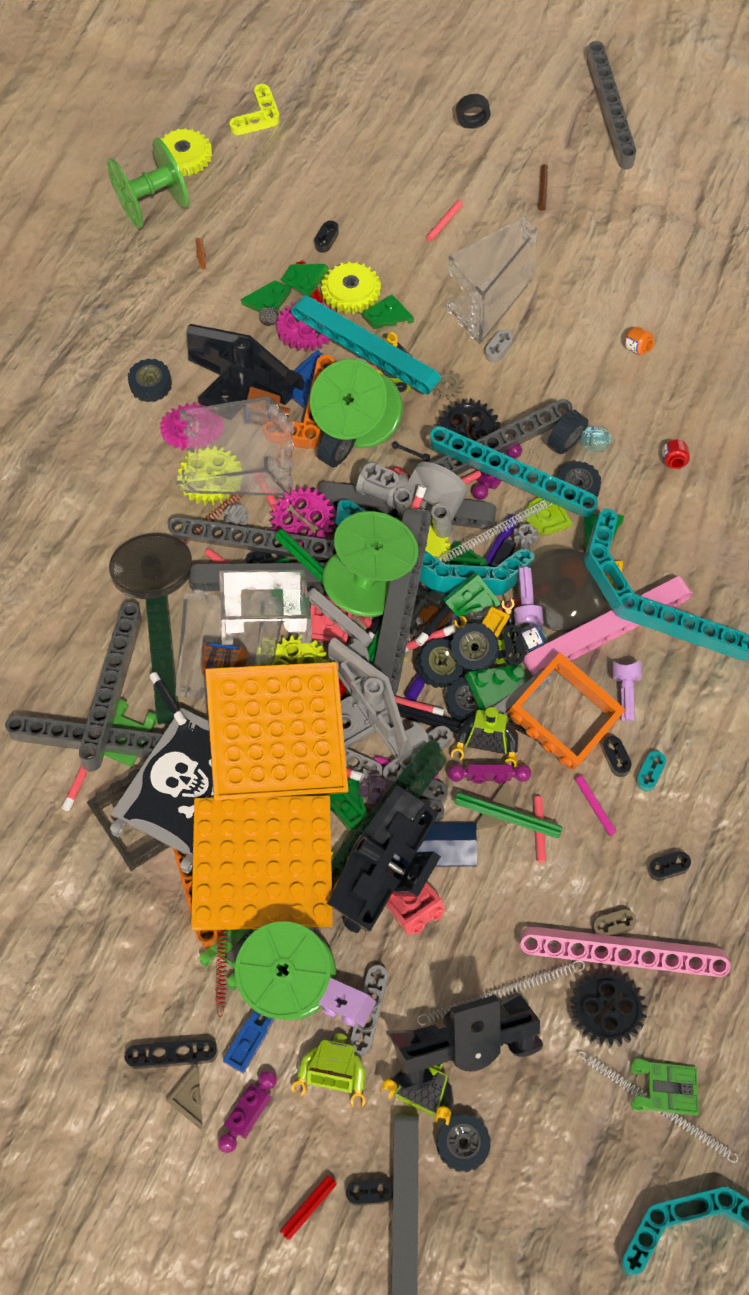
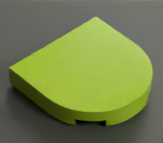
[524,497,572,535]

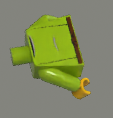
[292,1033,366,1107]

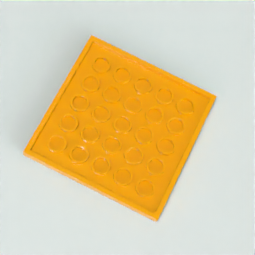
[205,662,348,801]
[191,796,333,930]

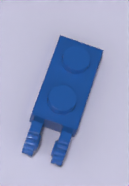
[223,1011,275,1074]

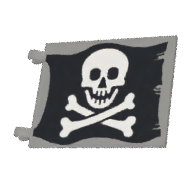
[110,708,214,874]

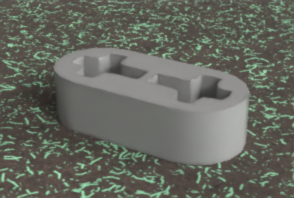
[485,330,513,362]

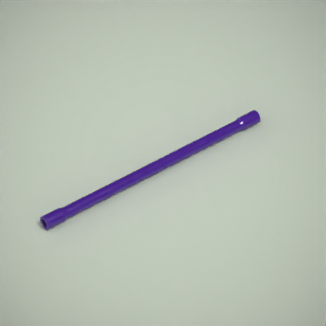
[404,514,519,701]

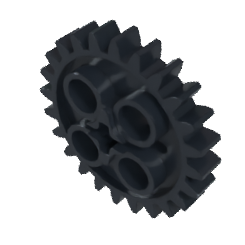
[437,398,501,457]
[569,969,647,1048]

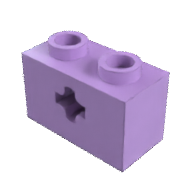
[317,978,376,1028]

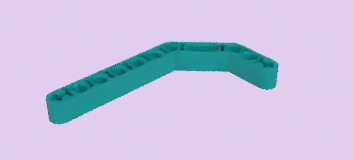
[335,500,535,595]
[584,508,749,661]
[620,1187,749,1277]

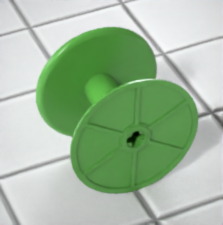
[107,137,189,229]
[310,359,403,448]
[322,511,418,617]
[235,921,336,1021]

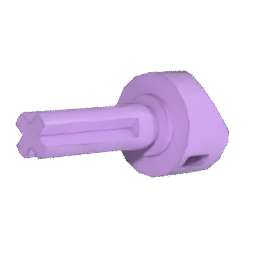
[514,567,544,627]
[613,660,642,722]

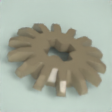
[433,370,464,400]

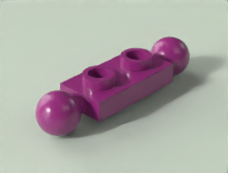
[472,444,522,500]
[448,764,531,784]
[218,1070,277,1153]

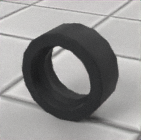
[456,94,491,129]

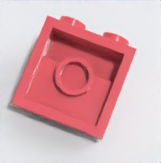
[305,596,354,646]
[386,882,446,936]

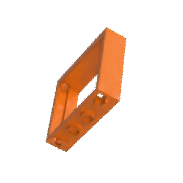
[506,652,626,771]

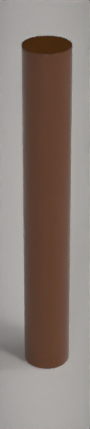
[539,164,548,211]

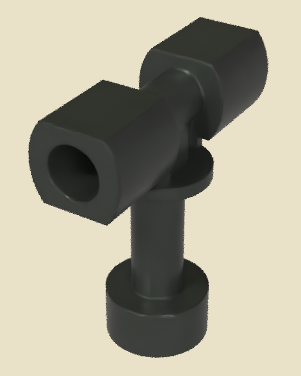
[409,584,446,632]

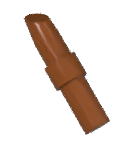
[195,238,206,269]

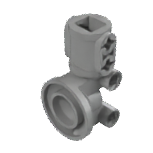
[356,461,468,538]

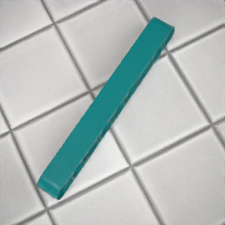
[291,295,442,395]
[430,426,598,517]

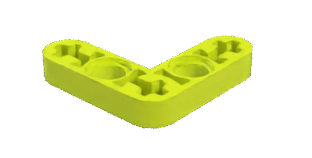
[229,84,280,135]

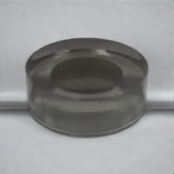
[259,306,279,326]

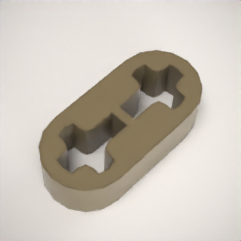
[593,909,636,936]

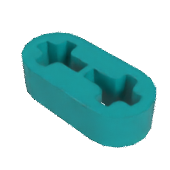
[636,751,666,792]

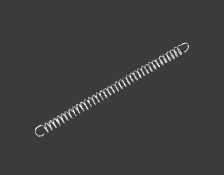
[437,500,552,563]
[417,960,585,1025]
[579,1052,738,1163]

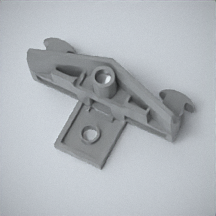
[328,638,430,763]

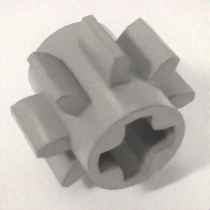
[223,504,249,527]
[513,523,538,549]

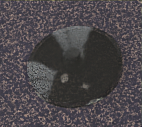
[109,533,193,599]
[530,548,606,632]

